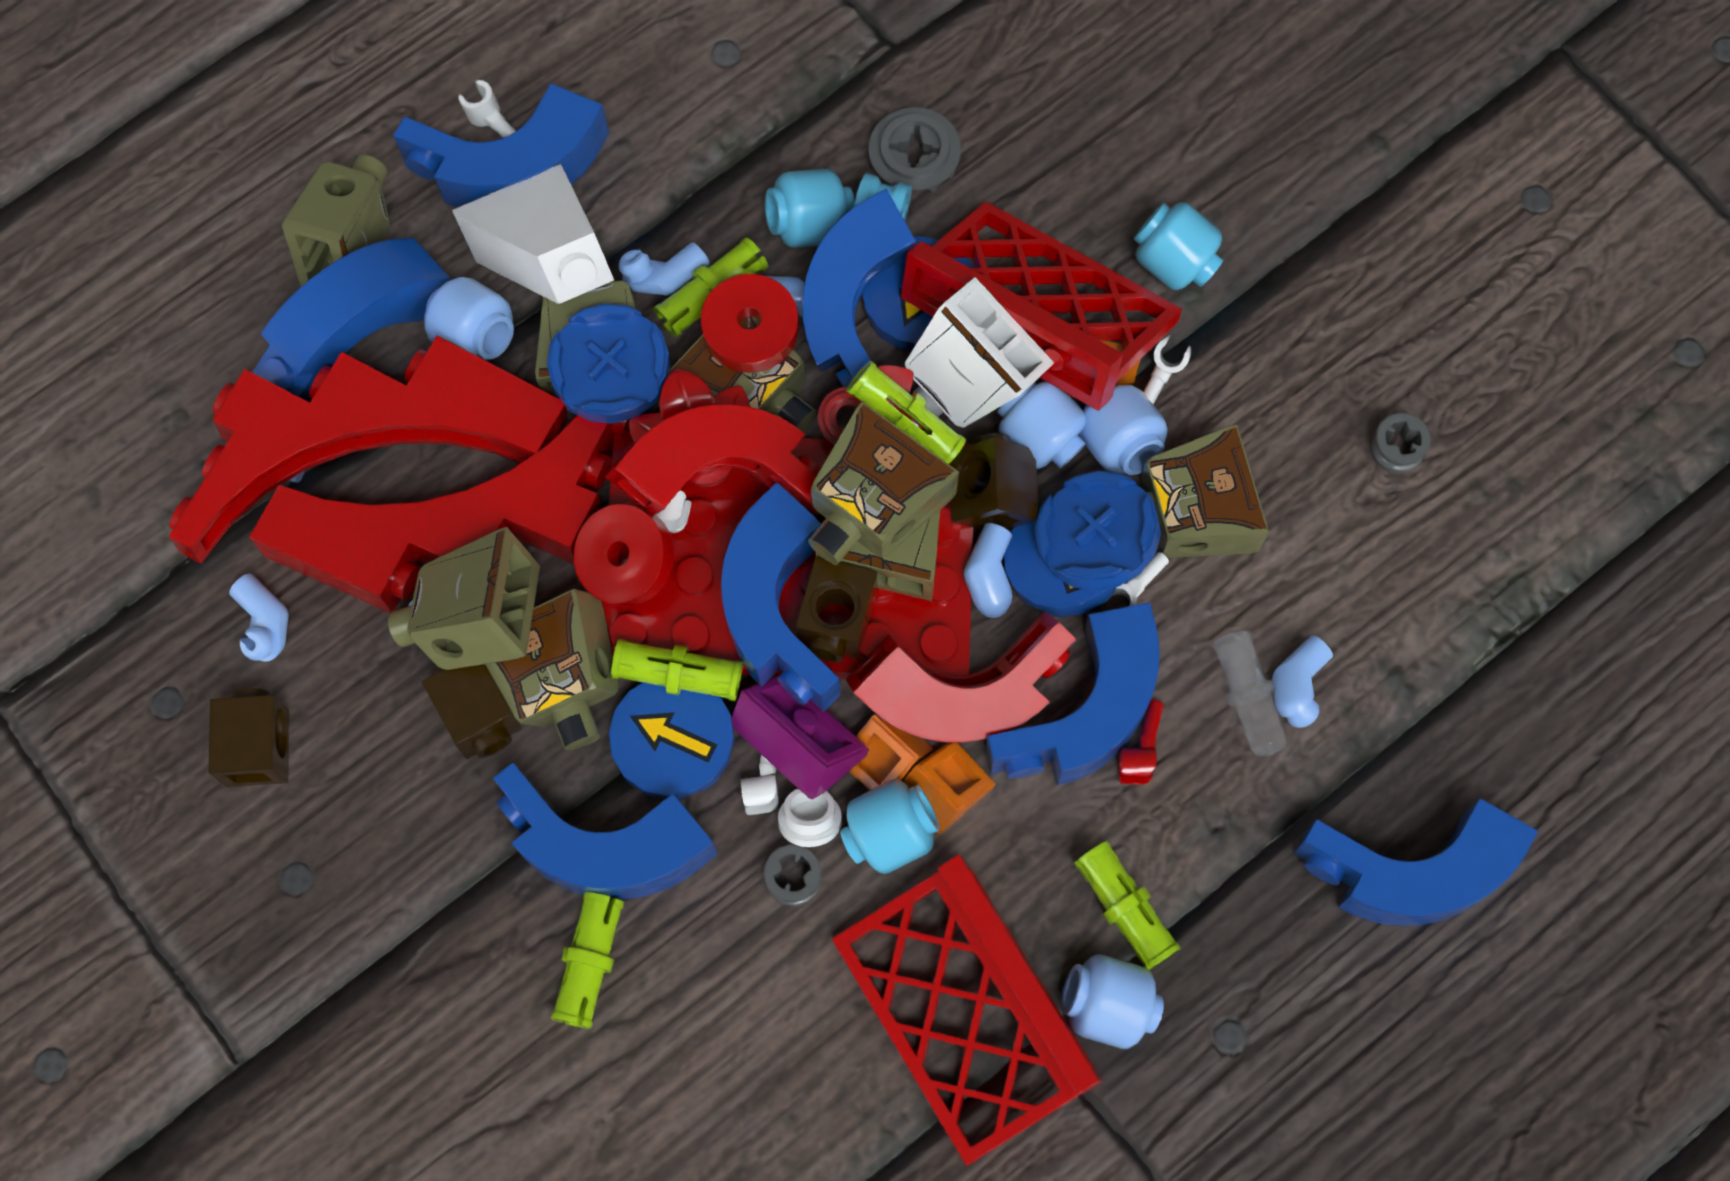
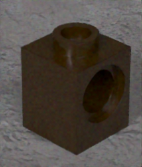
[950,434,1039,530]
[796,556,878,662]
[421,664,522,760]
[208,688,289,787]

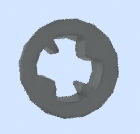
[1371,413,1431,474]
[764,844,822,907]

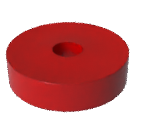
[701,274,799,373]
[574,504,674,606]

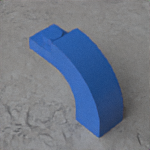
[393,84,609,208]
[802,188,916,387]
[252,238,450,402]
[721,482,841,712]
[985,602,1160,786]
[493,763,718,900]
[1294,798,1538,926]

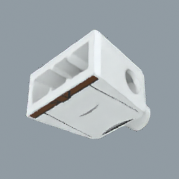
[905,277,1054,427]

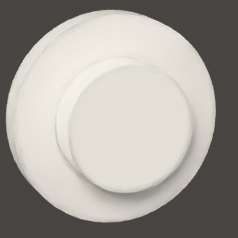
[778,789,842,847]

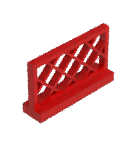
[900,201,1182,411]
[832,855,1103,1166]

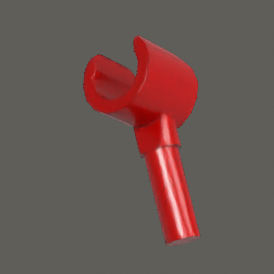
[1119,700,1164,785]

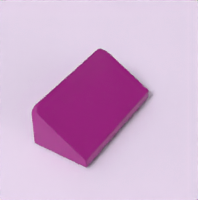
[731,675,869,799]

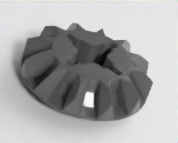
[869,107,961,195]

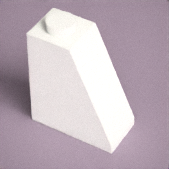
[452,164,614,304]

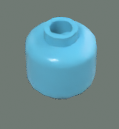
[765,168,855,248]
[1133,202,1223,290]
[840,779,940,874]

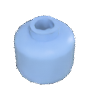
[424,277,514,361]
[997,381,1086,469]
[1079,385,1168,475]
[1061,954,1164,1049]

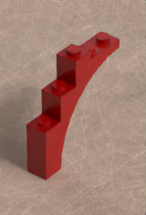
[168,336,567,564]
[249,415,630,613]

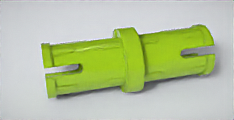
[653,237,768,338]
[846,361,966,464]
[611,638,743,701]
[1074,841,1181,970]
[550,892,624,1029]

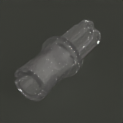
[1213,631,1288,757]

